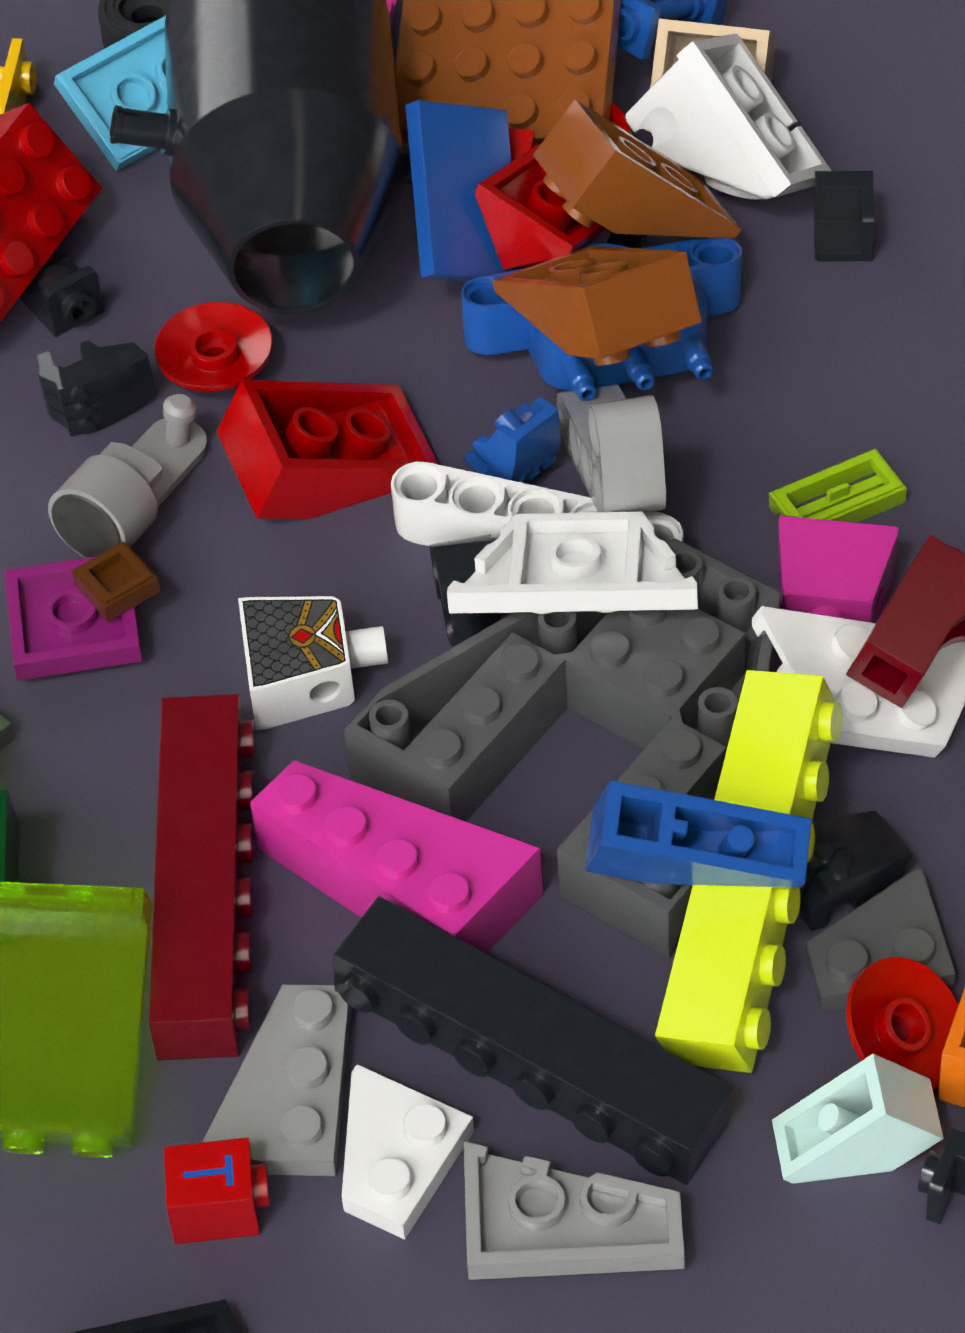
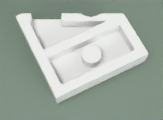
[342,1065,474,1240]

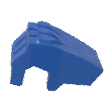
[462,397,561,483]

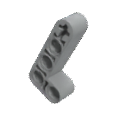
[557,384,666,513]

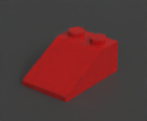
[217,380,439,519]

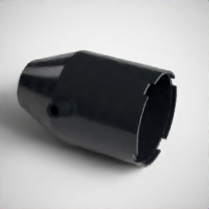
[110,0,412,314]

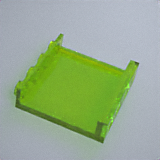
[0,882,153,1158]

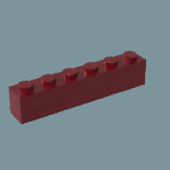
[149,694,256,1061]

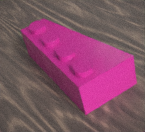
[250,760,543,953]

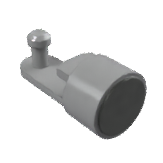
[48,394,207,558]

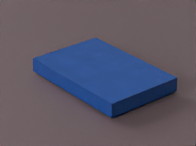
[405,100,521,282]

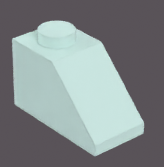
[772,1054,944,1184]

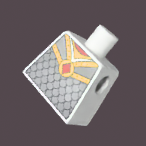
[238,596,388,731]

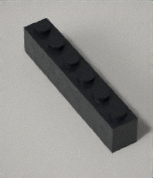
[333,896,733,1185]

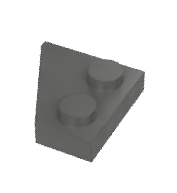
[805,869,955,1013]

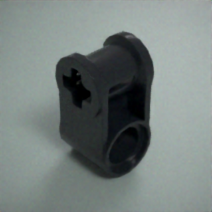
[429,535,501,647]

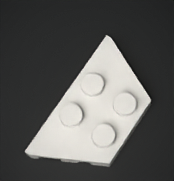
[447,511,698,614]
[752,606,965,758]

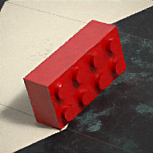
[0,102,102,322]

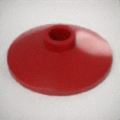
[154,302,273,392]
[846,957,959,1090]

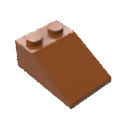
[533,99,742,239]
[492,246,702,366]

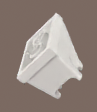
[625,33,832,200]

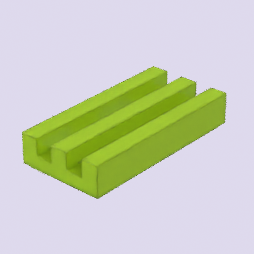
[769,448,907,523]

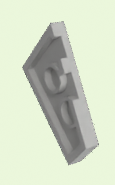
[463,1141,685,1280]

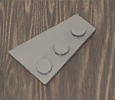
[202,984,351,1176]

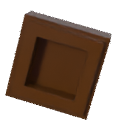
[71,541,160,622]

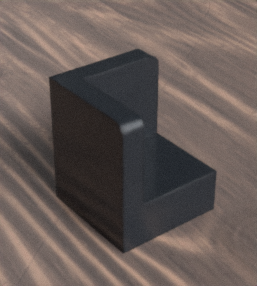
[814,171,875,262]

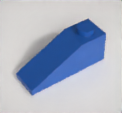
[585,780,812,888]

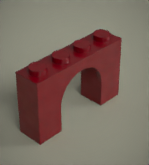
[845,534,965,708]

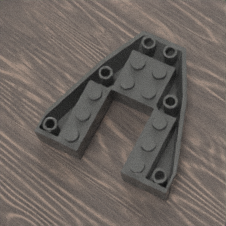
[344,538,781,958]

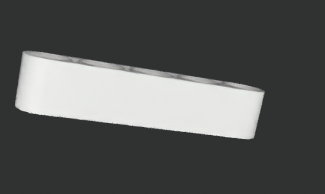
[391,462,684,546]

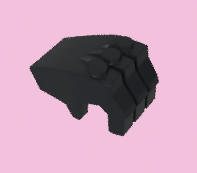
[37,340,157,437]
[799,811,913,931]

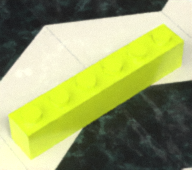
[655,670,843,1073]

